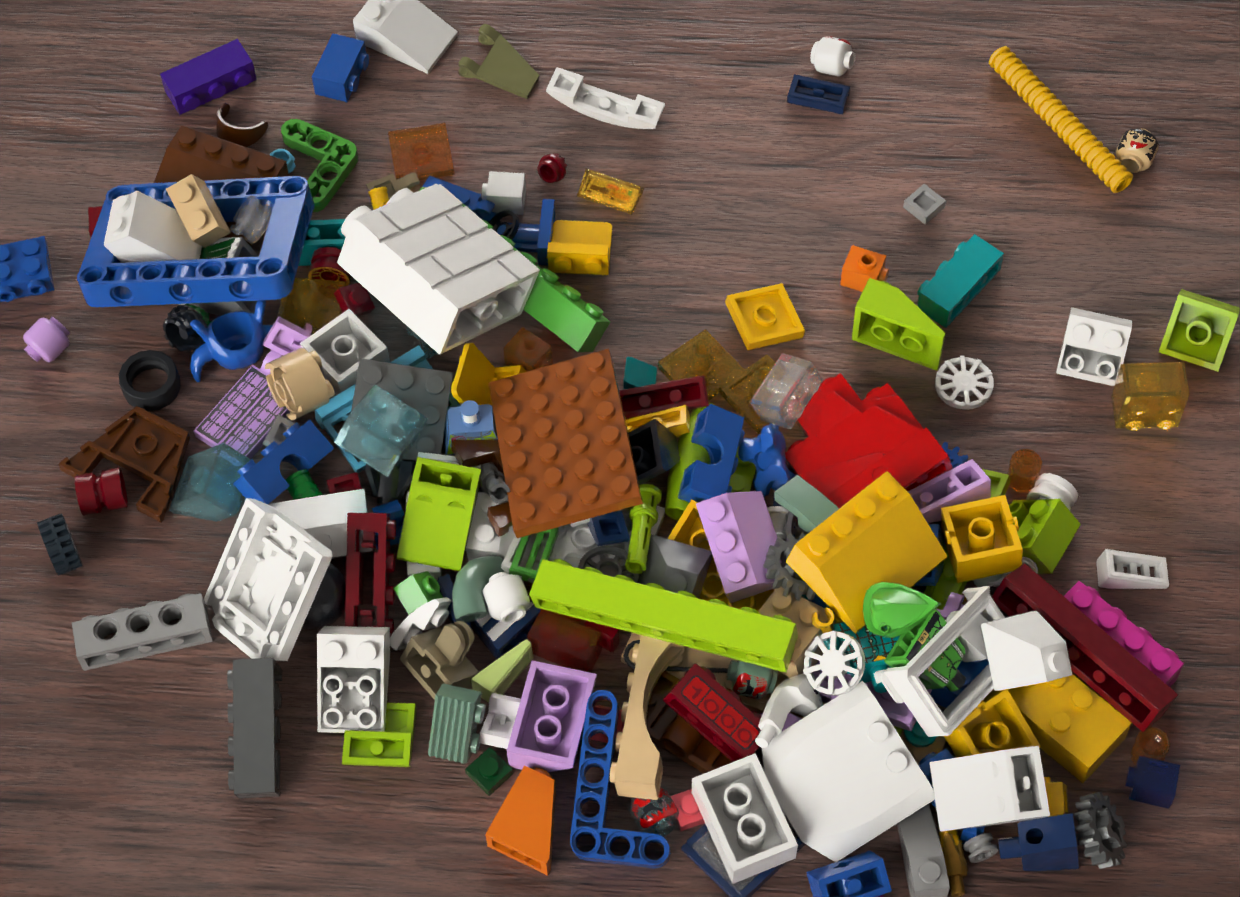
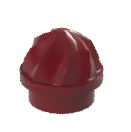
[537,153,568,183]

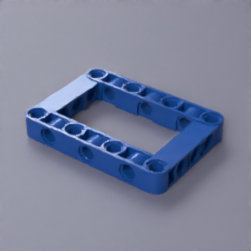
[77,176,314,307]

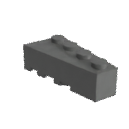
[227,658,283,799]

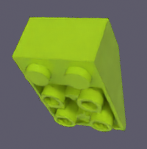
[397,457,481,571]

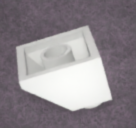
[981,611,1072,691]

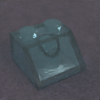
[169,443,251,522]

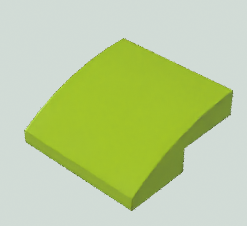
[342,703,417,767]

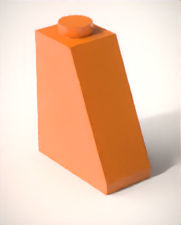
[485,765,556,876]

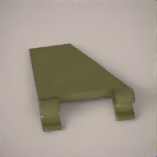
[459,24,539,99]

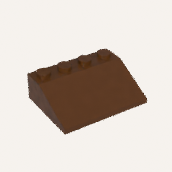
[154,126,289,247]

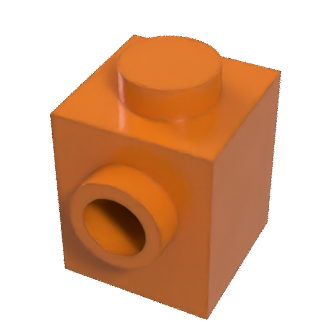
[840,245,889,292]

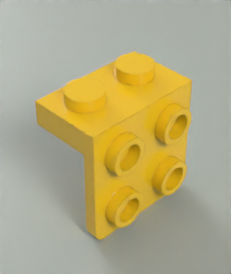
[547,220,612,275]
[451,343,527,405]

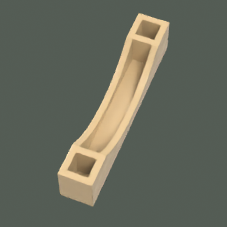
[610,635,685,800]

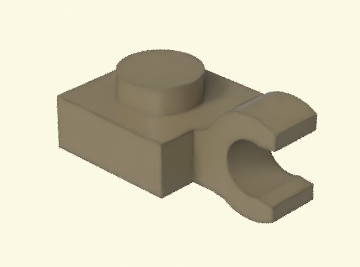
[366,172,421,199]

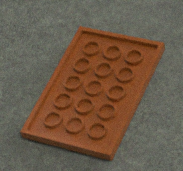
[489,348,643,538]

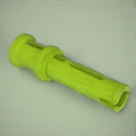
[625,484,662,574]

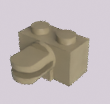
[400,621,479,700]

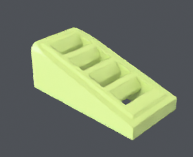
[471,639,533,703]

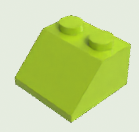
[1159,289,1240,372]

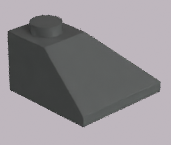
[638,534,713,599]

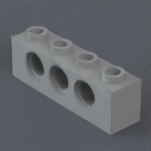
[72,593,213,671]

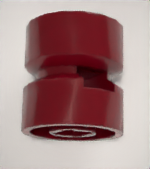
[75,467,128,516]

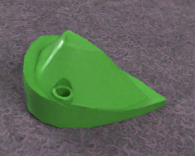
[863,582,940,638]

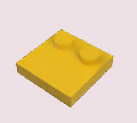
[725,283,805,351]

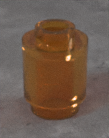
[1007,449,1042,492]

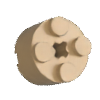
[265,348,335,420]

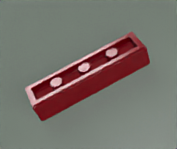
[619,375,709,419]

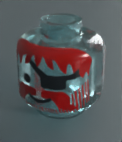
[629,787,679,837]

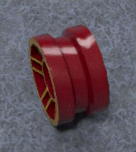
[308,247,351,291]

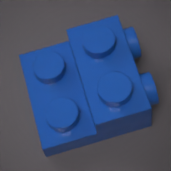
[0,236,55,302]

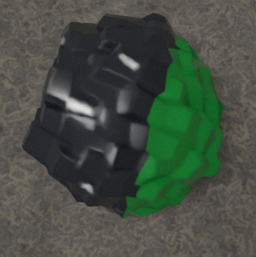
[163,304,212,352]

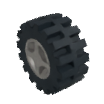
[37,513,83,576]

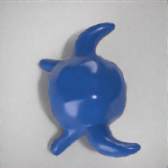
[190,300,273,382]

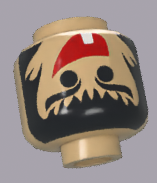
[1116,128,1159,173]

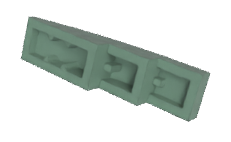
[774,475,839,533]

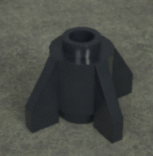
[366,456,416,504]

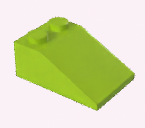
[852,278,945,371]

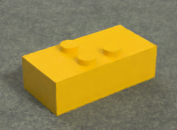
[1008,674,1132,783]

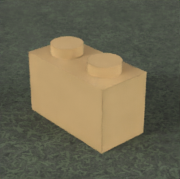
[166,174,231,248]

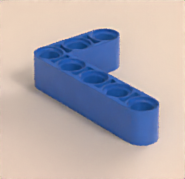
[570,690,671,869]

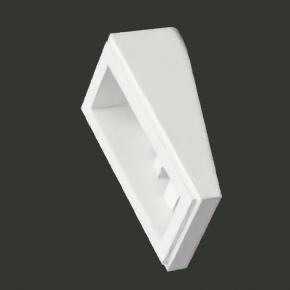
[1096,549,1169,589]

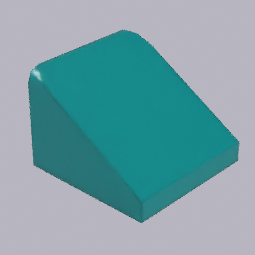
[623,357,658,390]

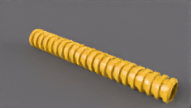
[989,46,1133,193]

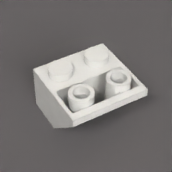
[1056,307,1132,387]

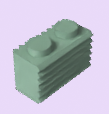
[428,684,485,764]

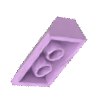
[695,491,782,603]
[507,660,597,773]

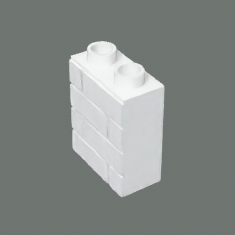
[337,184,540,355]

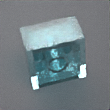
[334,384,428,477]

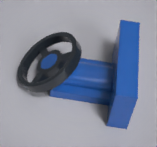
[489,199,556,265]

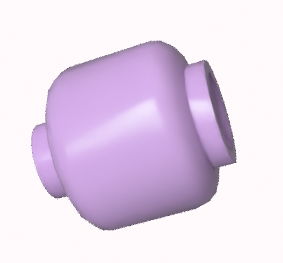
[23,317,70,362]

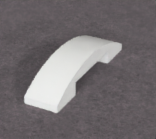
[546,67,665,129]

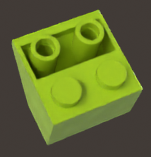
[1009,499,1081,574]

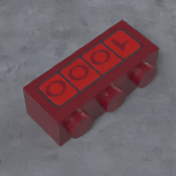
[663,663,762,762]

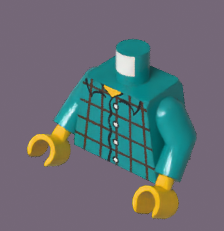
[811,607,900,693]

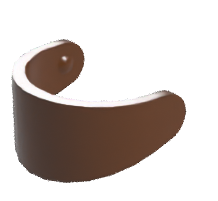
[216,103,268,147]

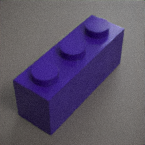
[160,39,257,115]

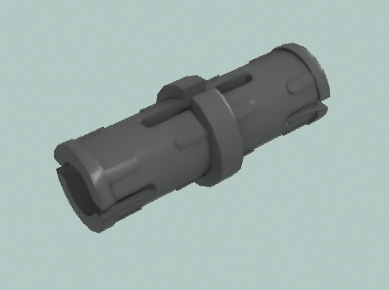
[479,463,510,503]

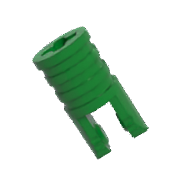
[286,469,323,500]

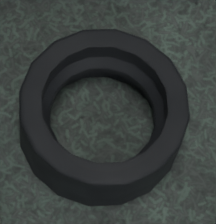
[119,350,181,411]

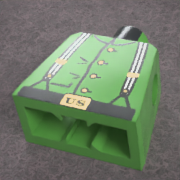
[884,609,966,692]

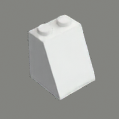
[104,191,202,263]

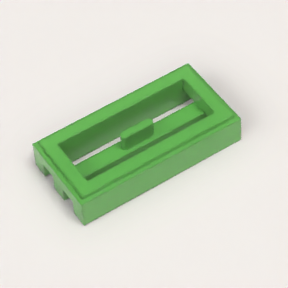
[509,527,559,582]

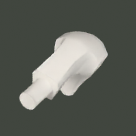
[755,673,823,748]

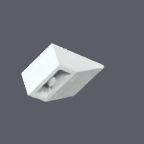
[317,626,390,733]
[929,746,1050,832]

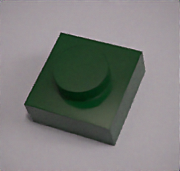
[465,747,513,796]

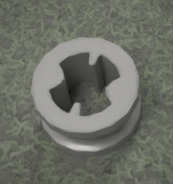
[963,833,999,863]

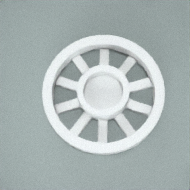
[935,355,994,410]
[803,631,865,696]

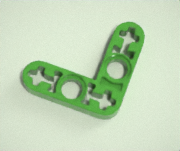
[281,119,358,212]

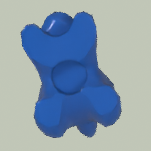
[738,419,796,497]

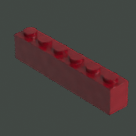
[992,563,1178,732]

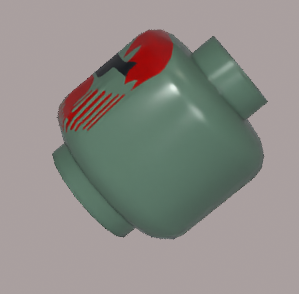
[726,660,778,700]

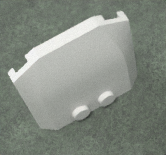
[204,498,332,661]
[761,681,935,862]

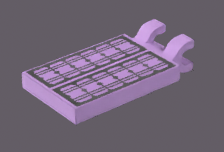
[193,350,290,467]

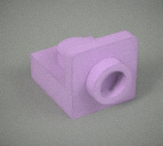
[263,316,312,356]

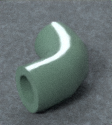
[452,555,505,623]

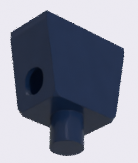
[998,813,1079,871]

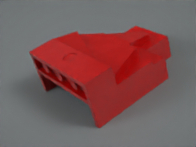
[785,373,953,509]

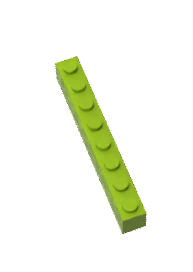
[529,559,798,673]

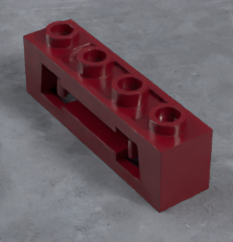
[345,513,396,637]

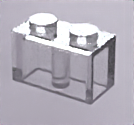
[750,353,823,430]

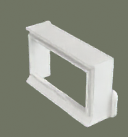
[880,586,1005,737]

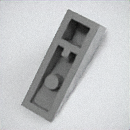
[897,804,950,897]

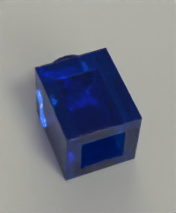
[1125,756,1180,809]

